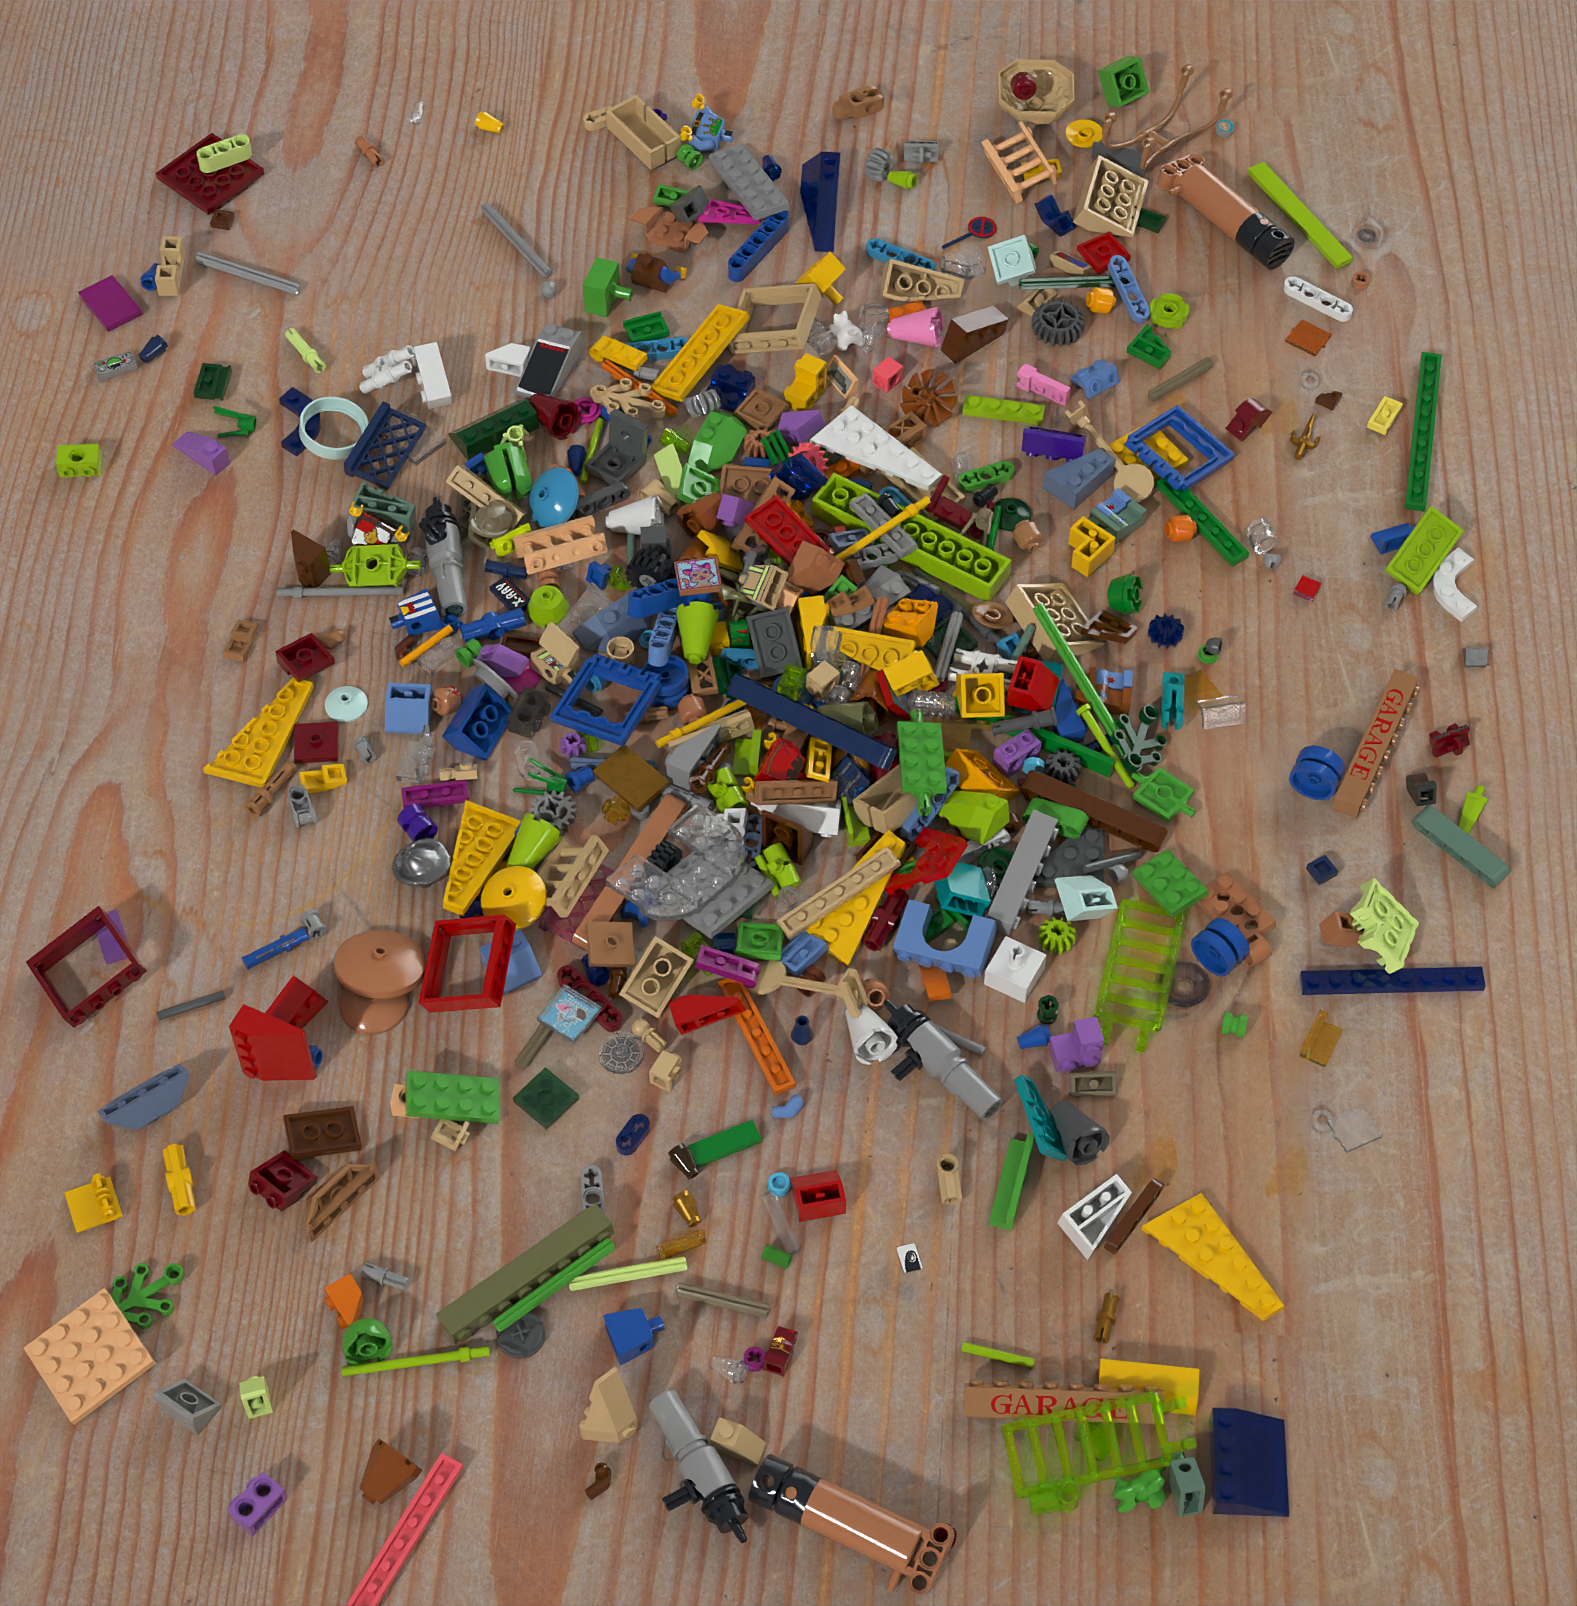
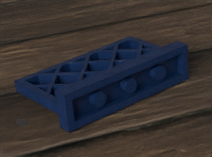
[343,401,427,490]

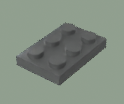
[746,607,803,680]

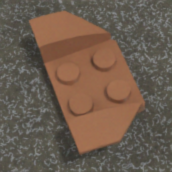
[631,207,708,253]

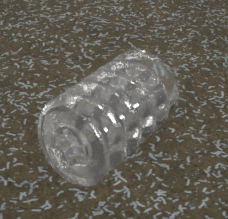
[795,318,838,355]
[908,689,956,720]

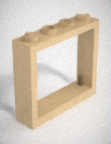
[728,283,822,354]

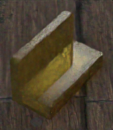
[1300,1009,1342,1067]

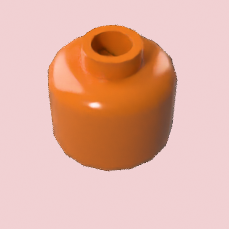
[1164,515,1197,542]

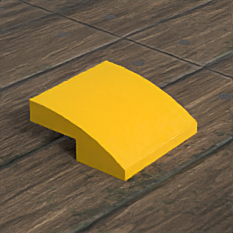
[697,529,744,573]

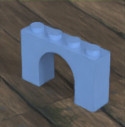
[892,899,997,978]

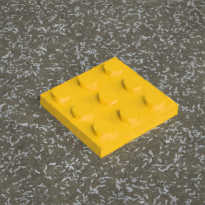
[1108,424,1189,484]

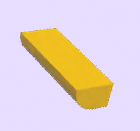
[1098,1359,1200,1415]

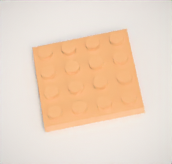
[24,1288,156,1425]

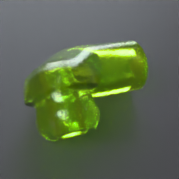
[609,565,629,592]
[576,730,599,752]

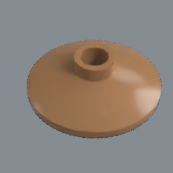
[972,601,1013,629]

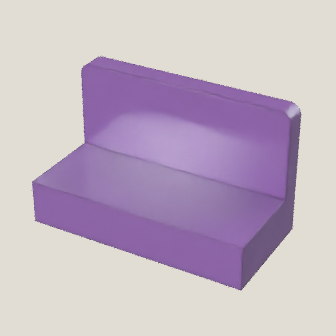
[96,909,128,965]

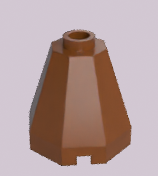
[677,492,723,538]
[360,1438,422,1505]

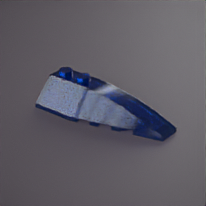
[800,152,840,252]

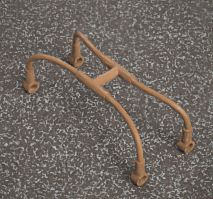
[1102,64,1233,170]

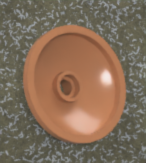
[339,988,409,1034]

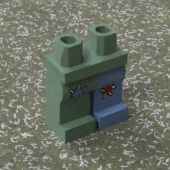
[1088,488,1147,544]

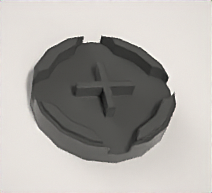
[496,1312,545,1359]

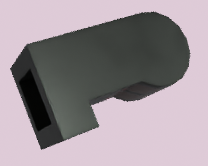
[1406,773,1437,806]

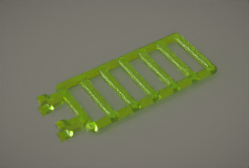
[1094,899,1186,1053]
[1002,1391,1197,1498]

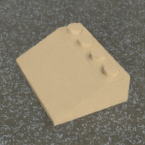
[1073,155,1148,237]
[1005,583,1105,663]

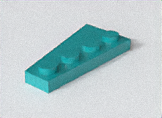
[1014,1075,1068,1162]

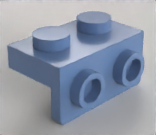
[1070,360,1120,399]

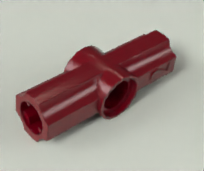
[863,888,909,952]

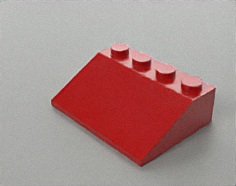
[229,1004,317,1081]

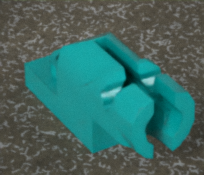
[1160,672,1185,730]

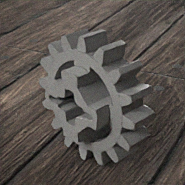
[529,790,577,834]

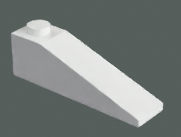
[751,799,842,837]

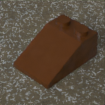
[761,809,813,866]

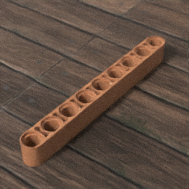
[571,793,688,951]

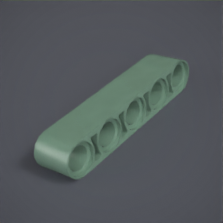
[1411,805,1511,888]

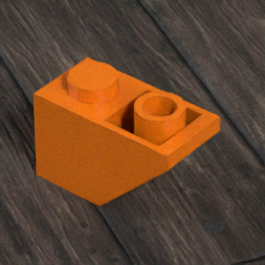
[324,1273,364,1330]

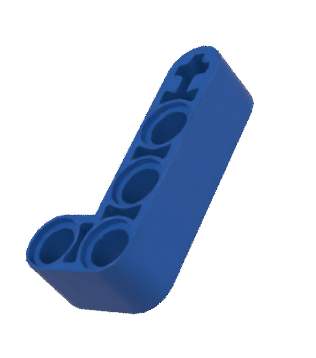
[628,578,712,618]

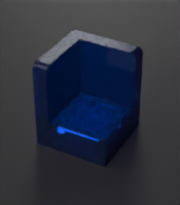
[712,933,736,956]

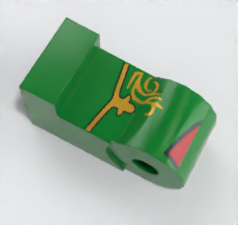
[729,619,750,649]

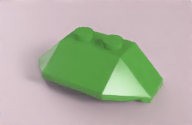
[687,410,748,474]

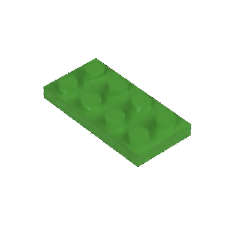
[405,1070,500,1124]

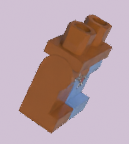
[1074,668,1133,716]

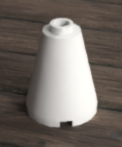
[606,495,665,535]
[845,1004,898,1065]

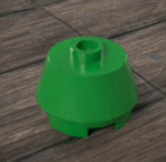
[1107,573,1143,616]

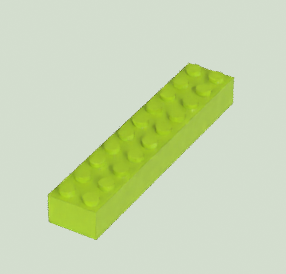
[812,473,1012,601]

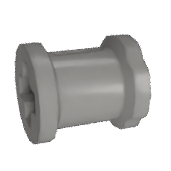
[300,909,327,940]

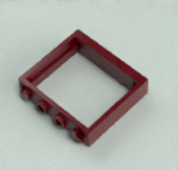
[26,906,147,1028]

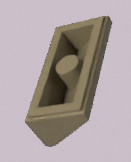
[1069,1071,1117,1096]

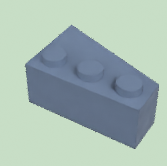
[1043,448,1115,510]

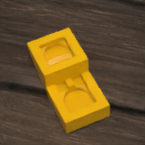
[298,764,347,794]

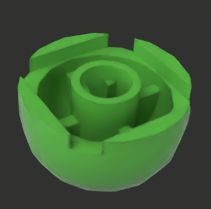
[342,1318,392,1365]

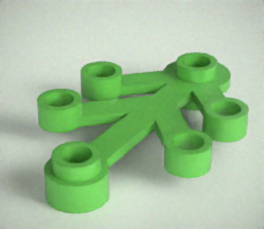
[111,1263,185,1329]

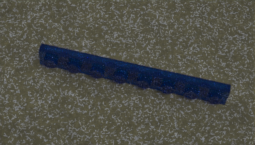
[1299,966,1485,995]

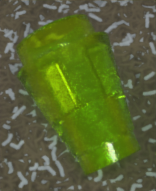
[659,428,691,454]

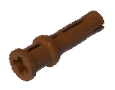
[689,742,732,793]

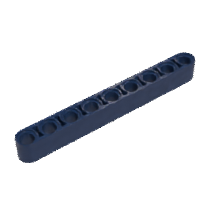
[726,673,897,771]

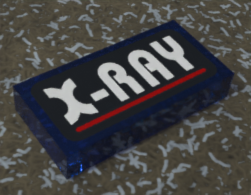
[489,576,530,611]

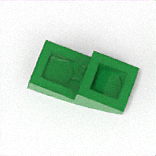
[925,905,956,943]

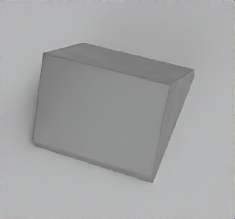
[154,1379,222,1436]

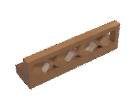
[860,411,927,478]
[730,477,795,552]
[680,636,718,698]
[745,779,838,805]

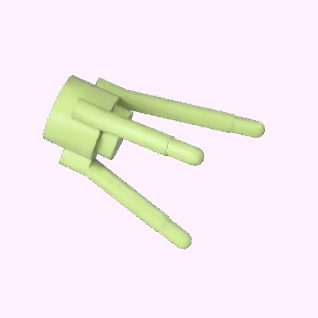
[500,425,530,461]

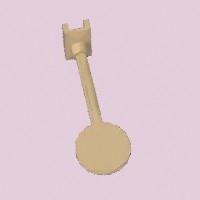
[1065,400,1155,503]
[745,960,869,1018]

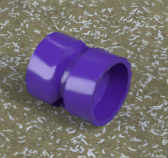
[397,804,438,842]

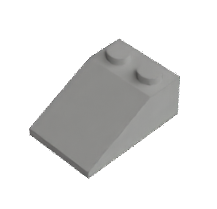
[665,723,722,791]

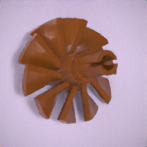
[900,369,958,428]

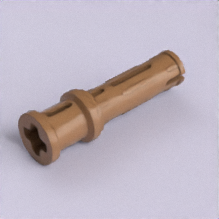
[243,760,297,818]

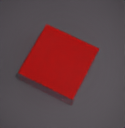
[1293,575,1322,602]

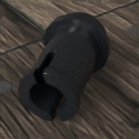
[972,483,998,507]
[877,493,902,518]

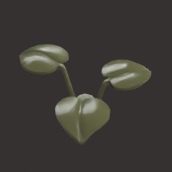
[718,568,770,628]

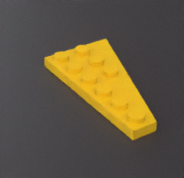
[443,800,521,916]

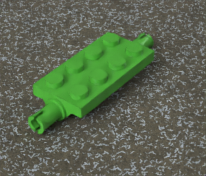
[896,709,947,816]

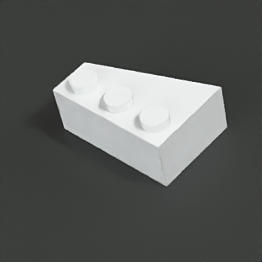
[411,342,452,409]

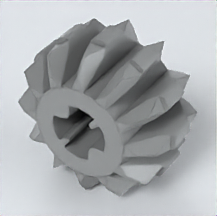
[864,148,893,182]
[685,389,721,418]

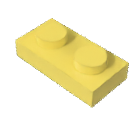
[1367,396,1403,435]

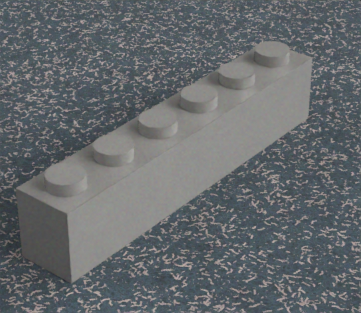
[986,809,1059,936]

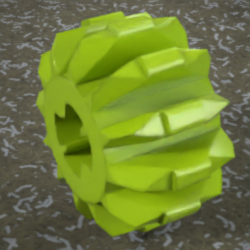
[1038,916,1076,956]

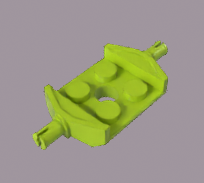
[330,544,421,587]

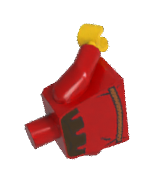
[742,732,811,793]

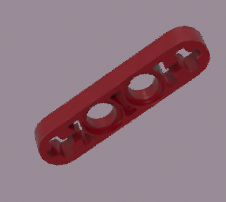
[557,965,623,1032]

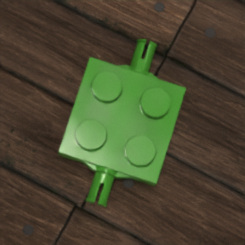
[1131,767,1197,823]

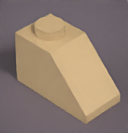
[710,1417,766,1467]

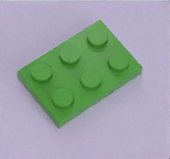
[1132,849,1209,918]

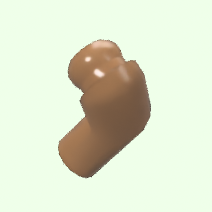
[315,629,346,648]

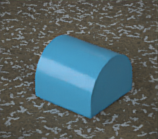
[996,632,1027,660]

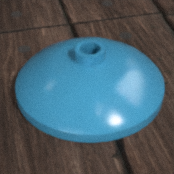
[529,467,579,528]

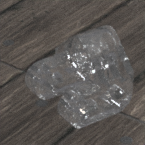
[814,660,861,705]

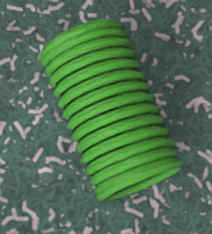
[761,1244,792,1269]

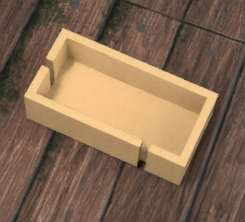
[606,95,681,170]
[853,765,939,834]

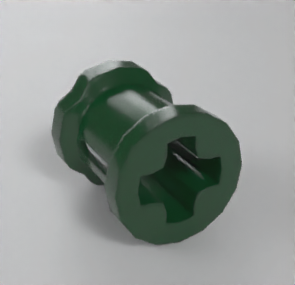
[1037,995,1059,1024]

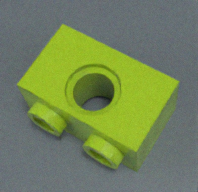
[56,444,102,477]

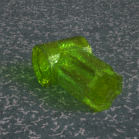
[1028,1483,1079,1516]

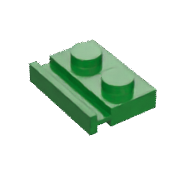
[623,311,670,343]

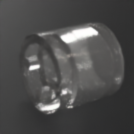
[1244,518,1279,554]

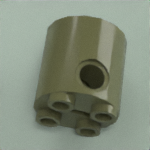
[817,701,878,748]

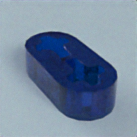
[616,1114,650,1156]

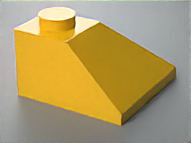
[956,673,1005,718]

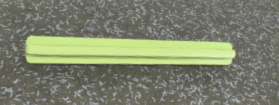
[569,1256,687,1291]

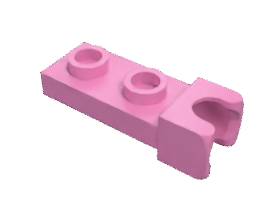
[1016,364,1071,406]

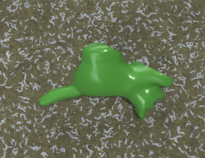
[1113,1458,1168,1513]

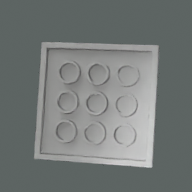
[647,839,774,939]

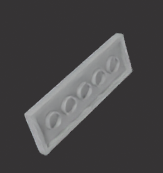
[708,144,790,221]

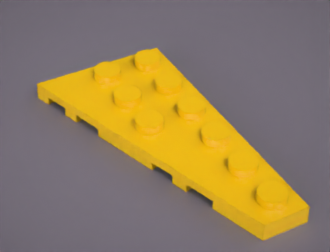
[203,677,314,788]
[805,830,906,968]
[1141,1193,1284,1321]

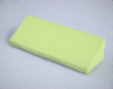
[654,444,682,500]

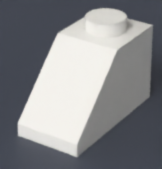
[485,343,531,377]

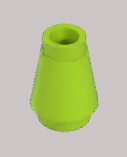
[888,171,918,190]

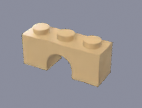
[155,236,185,296]

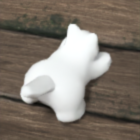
[828,311,865,351]

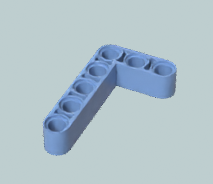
[648,601,725,667]

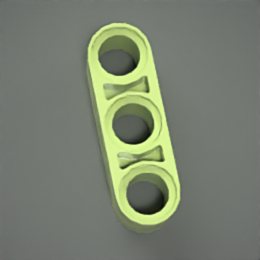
[197,135,252,173]

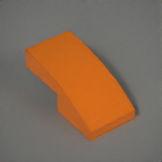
[919,965,951,1002]

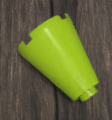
[676,601,719,664]
[507,813,563,870]

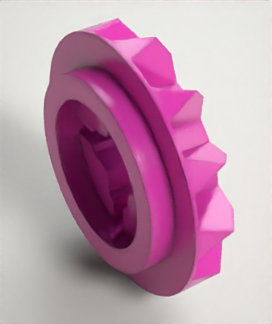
[574,397,601,425]

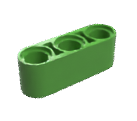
[1022,798,1089,839]

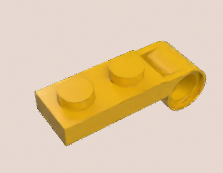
[589,336,648,371]

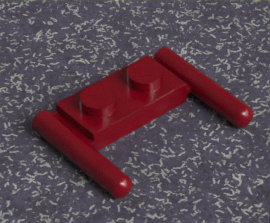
[925,475,996,539]

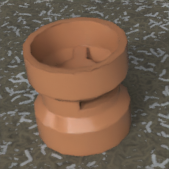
[537,568,560,590]

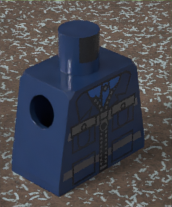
[830,752,871,805]

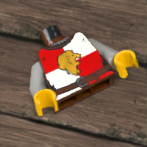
[347,501,410,546]

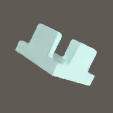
[988,235,1036,287]

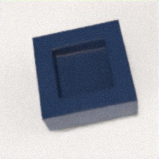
[1306,855,1338,885]

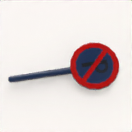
[942,217,997,249]

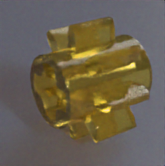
[602,796,629,825]

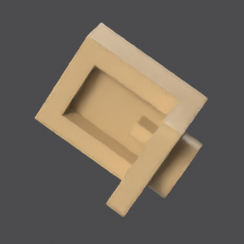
[430,1119,470,1151]

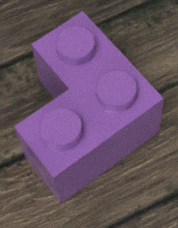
[1048,1017,1104,1072]

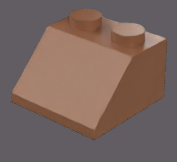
[786,541,845,595]

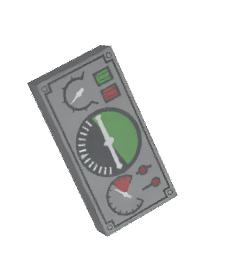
[93,350,138,381]

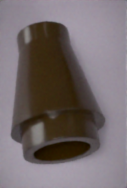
[668,1143,700,1180]

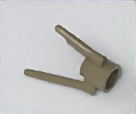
[959,508,994,547]

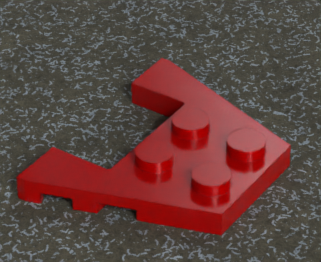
[885,827,968,895]

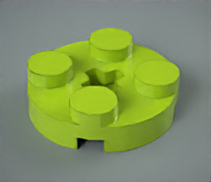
[1150,293,1189,329]

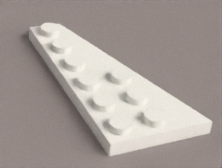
[810,405,942,491]

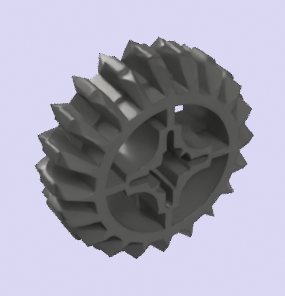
[1031,299,1085,347]

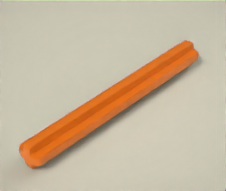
[601,359,678,418]

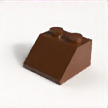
[291,529,331,588]

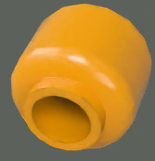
[1086,287,1116,314]

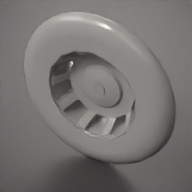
[472,659,518,700]

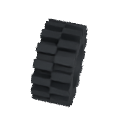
[643,840,683,882]

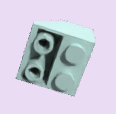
[1054,875,1118,921]

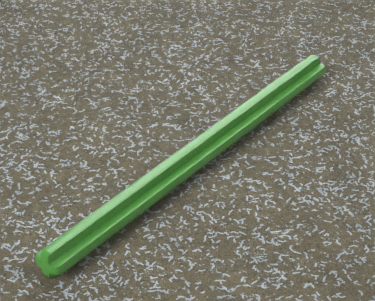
[1033,603,1132,758]

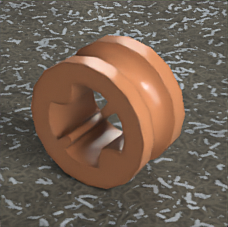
[1351,271,1370,290]

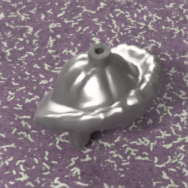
[392,838,453,889]

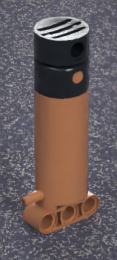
[1157,154,1295,270]
[748,1454,955,1595]

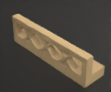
[445,464,528,531]
[668,709,755,753]

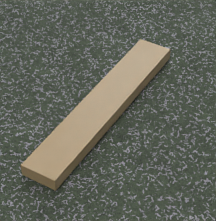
[777,846,901,940]

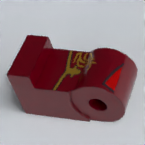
[763,1326,798,1377]

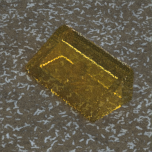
[656,1228,706,1260]

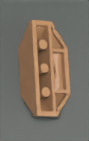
[305,1164,380,1243]

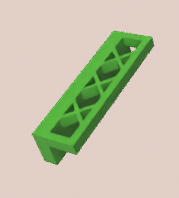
[989,1133,1035,1230]

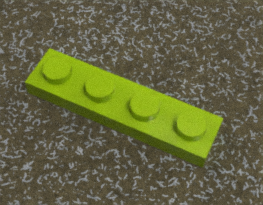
[962,394,1045,425]

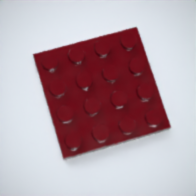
[156,133,265,215]

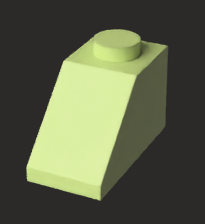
[239,1376,273,1419]

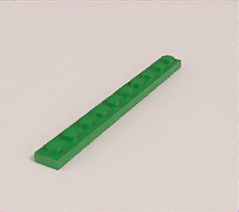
[1404,352,1442,512]

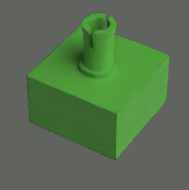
[1098,56,1150,107]
[583,257,633,317]

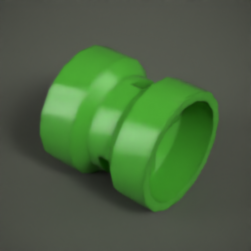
[676,143,703,170]
[455,639,483,668]
[1221,1011,1248,1038]

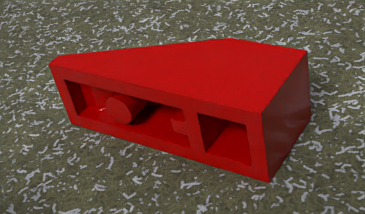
[668,994,746,1035]

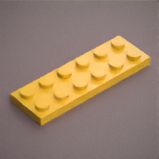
[651,304,750,402]

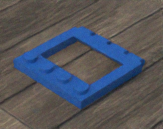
[1125,405,1235,491]
[549,654,662,747]

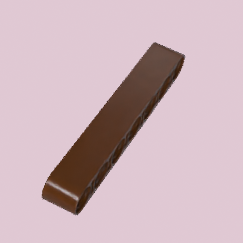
[1019,770,1168,852]

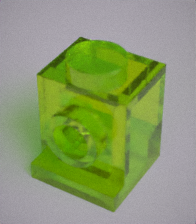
[777,663,807,701]

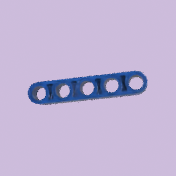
[728,210,789,282]

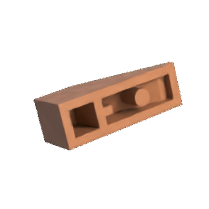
[1319,911,1365,947]

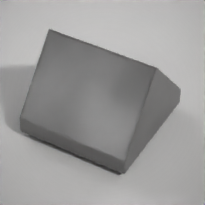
[1462,648,1488,667]

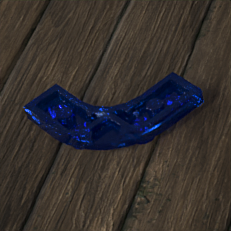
[279,387,321,457]

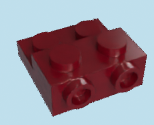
[275,633,335,683]
[248,1150,318,1212]

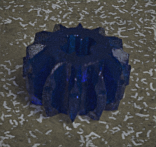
[1148,612,1184,649]

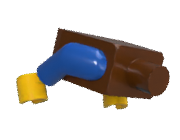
[625,253,687,293]

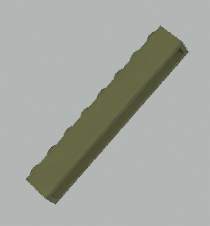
[436,1203,614,1345]

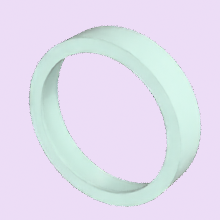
[299,397,368,460]

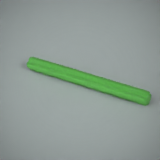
[492,1238,615,1332]

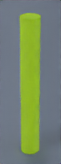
[961,1342,1035,1369]

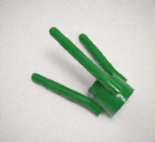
[213,406,257,437]
[513,758,568,795]

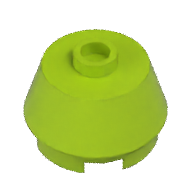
[527,585,569,628]

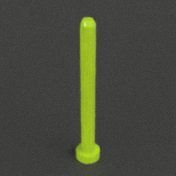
[1076,704,1135,789]

